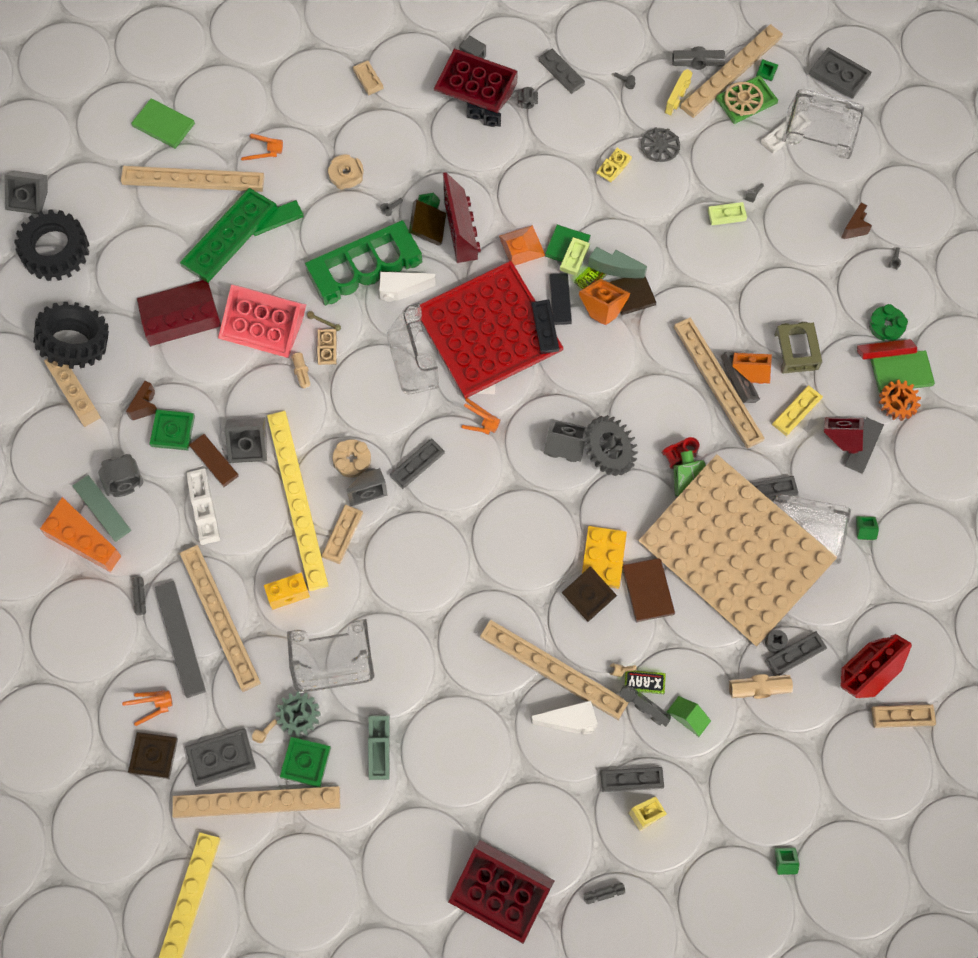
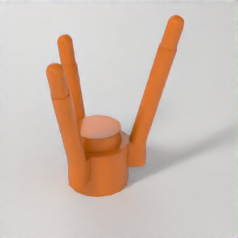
[241,133,283,161]
[461,398,501,435]
[122,690,173,726]

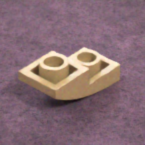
[317,329,337,365]

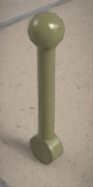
[307,311,341,331]

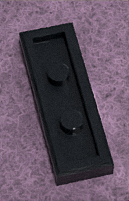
[550,273,572,325]
[531,299,559,354]

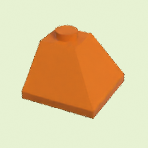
[499,225,545,266]
[579,278,630,325]

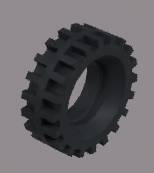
[14,209,90,281]
[33,302,109,369]

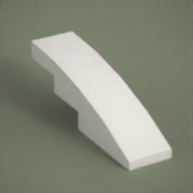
[186,468,220,545]

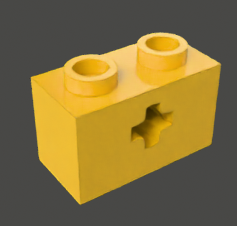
[264,572,310,610]

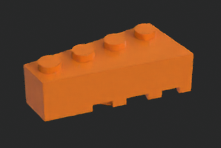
[40,497,121,572]

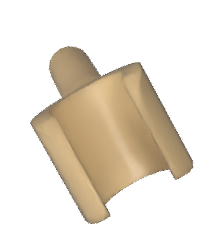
[610,663,637,677]
[252,719,277,743]

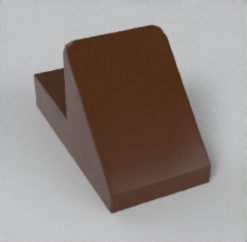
[841,202,872,239]
[126,381,157,420]

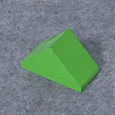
[667,696,711,737]

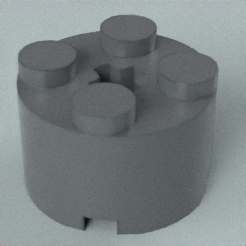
[98,454,143,497]

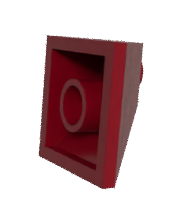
[824,417,863,454]

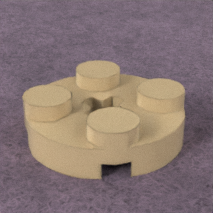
[328,154,364,190]
[333,440,371,478]

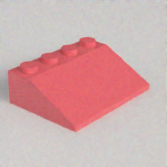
[218,285,307,358]

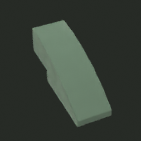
[588,246,648,278]
[368,714,390,780]

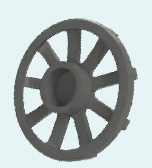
[641,127,680,162]

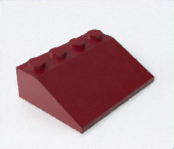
[434,48,518,113]
[443,172,481,263]
[137,280,221,347]
[448,840,555,944]

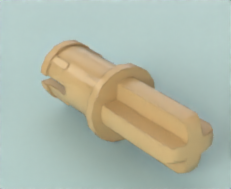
[291,352,310,389]

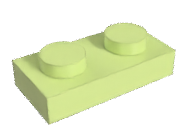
[707,202,747,226]
[560,237,590,276]

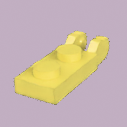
[665,69,693,116]

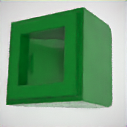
[756,59,778,81]
[418,192,440,209]
[856,516,879,540]
[775,848,800,875]

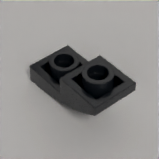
[467,103,501,127]

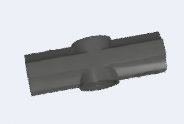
[672,46,725,70]

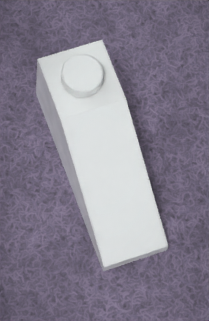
[379,272,436,302]
[531,701,598,735]

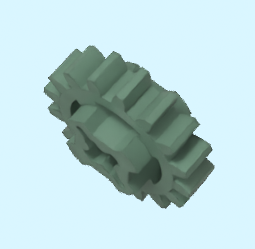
[275,692,321,737]

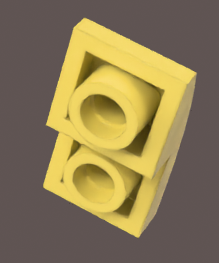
[596,148,632,183]

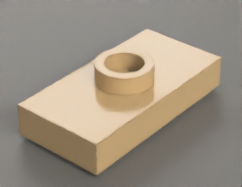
[353,60,384,96]

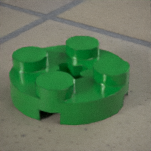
[869,304,908,341]

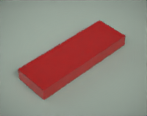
[857,339,917,360]

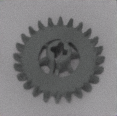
[584,415,638,476]

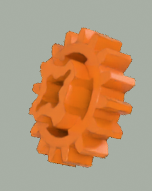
[878,380,921,421]

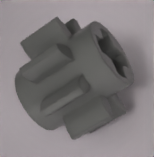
[518,87,538,109]

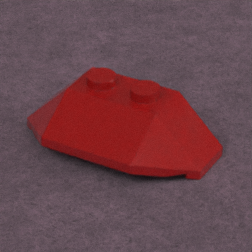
[840,634,912,698]

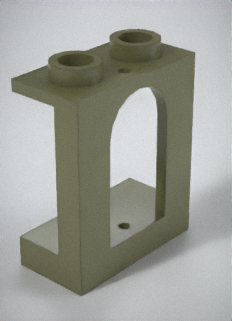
[774,322,822,374]

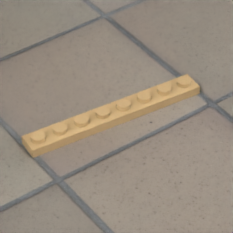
[680,24,783,118]
[121,166,265,192]
[674,317,765,449]
[180,545,261,692]
[480,620,629,721]
[172,786,340,818]

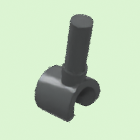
[614,72,636,89]
[745,183,764,203]
[380,198,403,216]
[888,247,901,270]

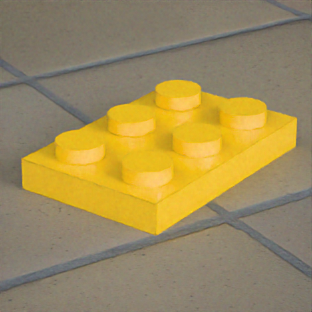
[582,526,627,589]

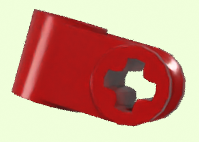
[661,437,700,469]

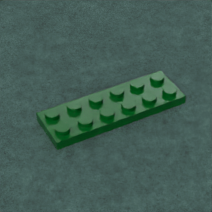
[180,188,278,283]

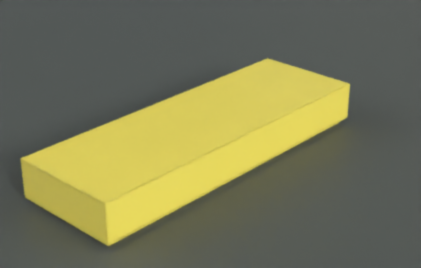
[772,385,823,437]

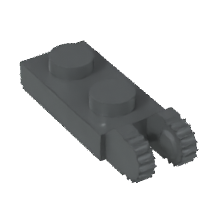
[620,685,671,727]

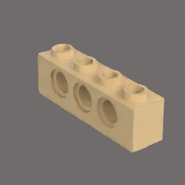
[44,359,101,427]

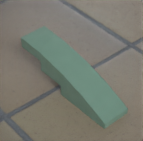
[73,475,132,542]

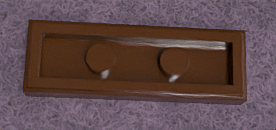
[189,434,239,487]

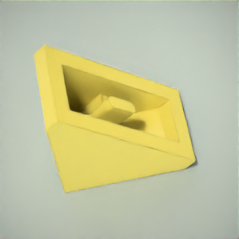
[629,796,667,831]

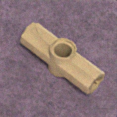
[729,674,793,699]

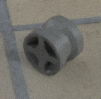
[765,630,788,653]

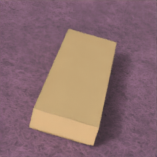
[322,505,363,564]
[871,704,936,728]

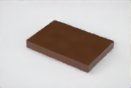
[622,558,675,623]

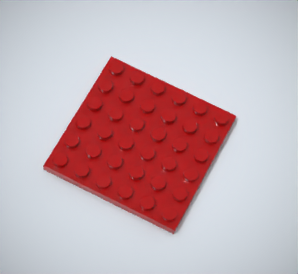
[414,261,563,399]

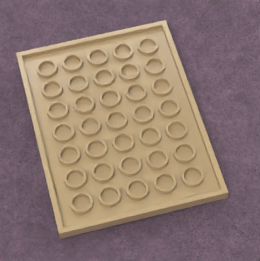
[638,454,837,647]

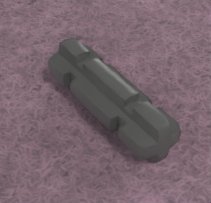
[132,577,146,615]
[584,882,625,904]

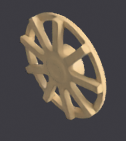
[724,82,763,116]

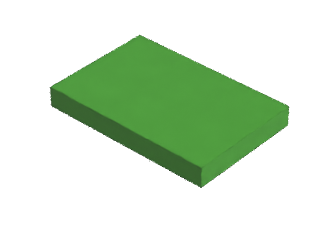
[716,75,778,124]
[131,98,195,149]
[871,350,935,393]

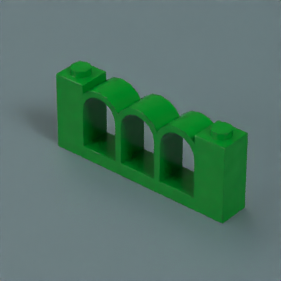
[305,220,423,306]

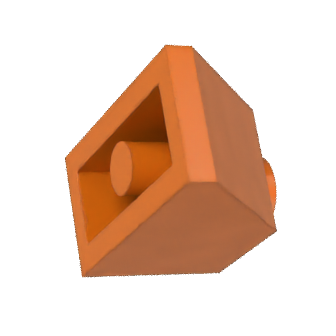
[733,353,772,384]

